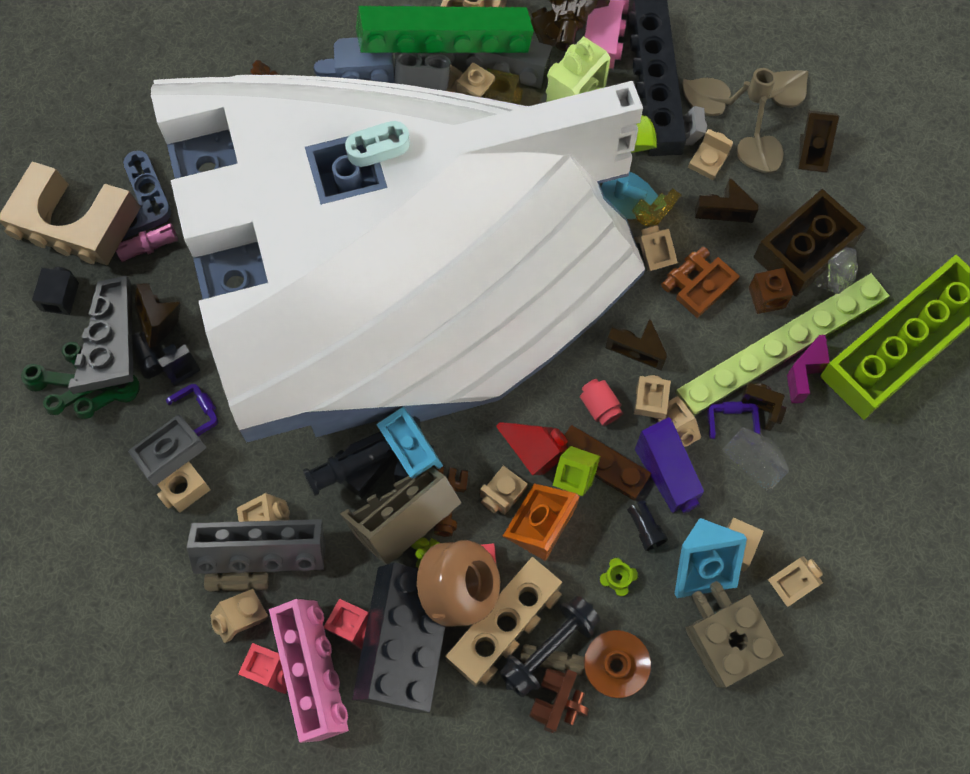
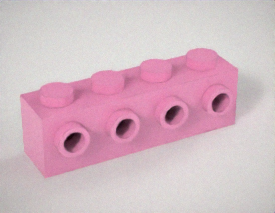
[269,599,349,743]

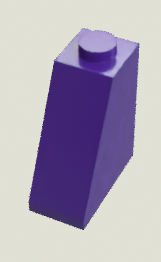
[634,417,704,513]

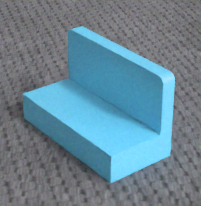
[376,406,443,480]

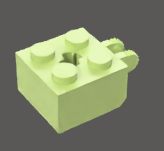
[546,36,611,102]

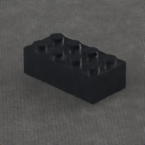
[352,563,445,713]

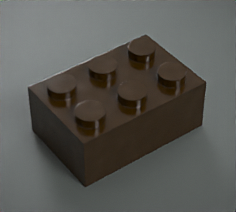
[753,189,866,297]

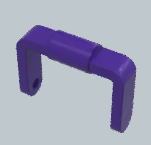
[166,384,218,436]
[708,401,760,439]

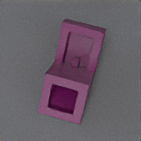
[787,335,830,403]

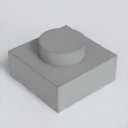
[683,106,707,145]

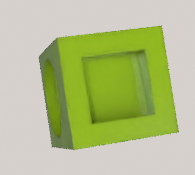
[552,446,600,496]

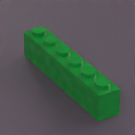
[356,6,534,53]

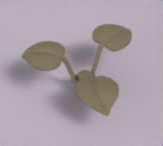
[682,68,808,173]

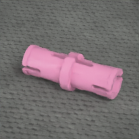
[116,223,178,262]

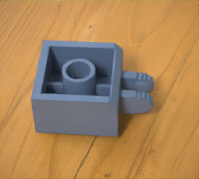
[313,38,394,83]

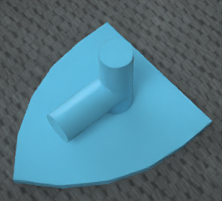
[601,171,664,219]

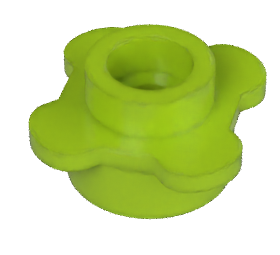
[600,558,638,597]

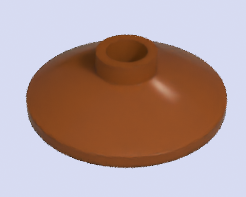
[584,630,651,698]

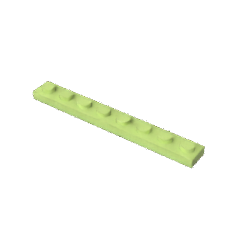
[676,273,889,416]

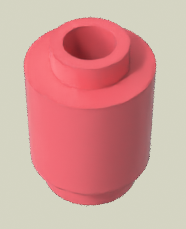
[580,379,623,426]

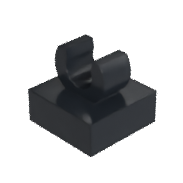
[158,343,201,386]

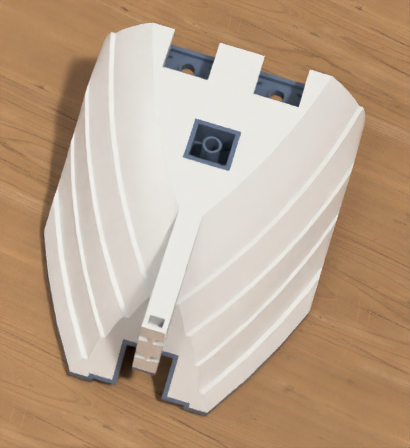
[151,75,645,443]

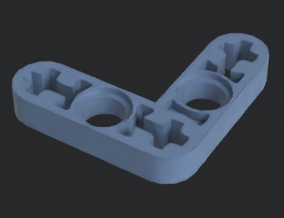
[122,151,171,240]

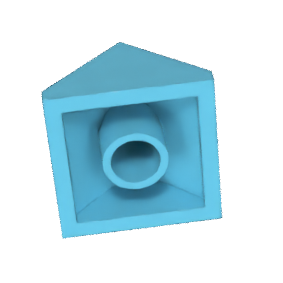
[674,518,747,598]

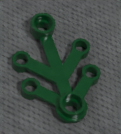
[21,342,140,419]

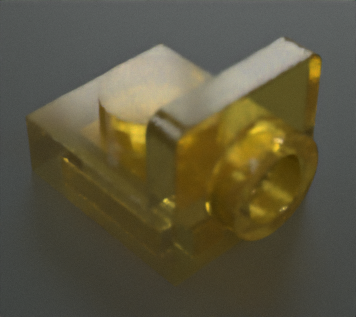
[632,188,682,227]

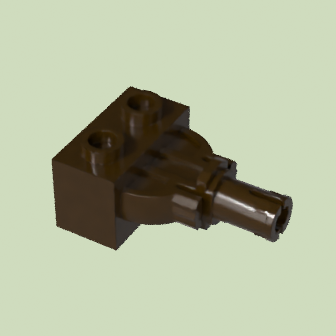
[549,0,610,51]

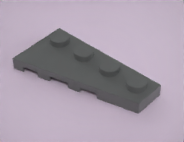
[68,276,134,394]

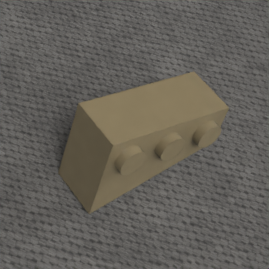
[340,467,461,565]

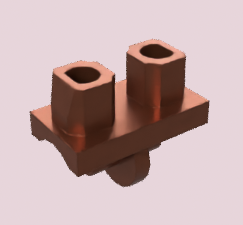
[529,669,589,733]

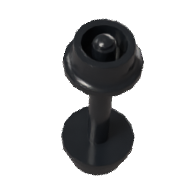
[499,596,600,698]

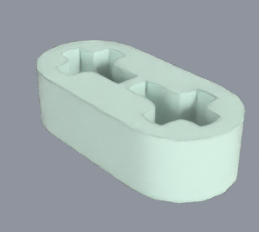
[345,121,410,167]

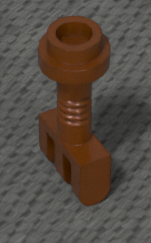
[433,466,468,537]

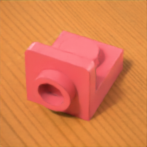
[324,599,369,649]
[238,643,287,694]

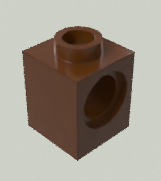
[749,268,793,314]

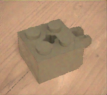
[685,581,784,687]

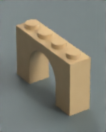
[0,162,141,265]

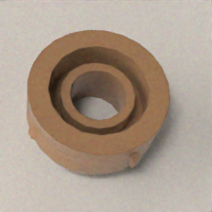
[417,540,500,627]

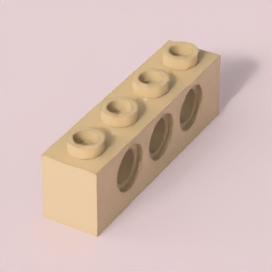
[445,557,562,687]

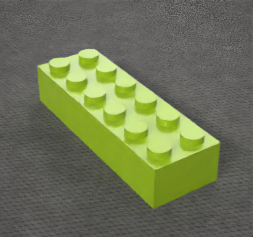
[820,255,970,420]

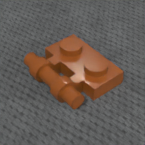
[661,247,740,319]

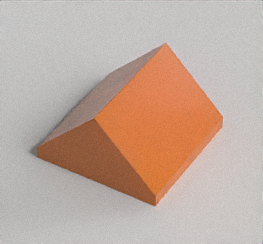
[503,483,580,561]

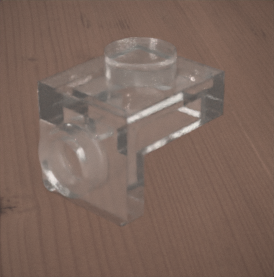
[814,247,858,294]

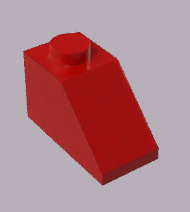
[496,422,568,476]

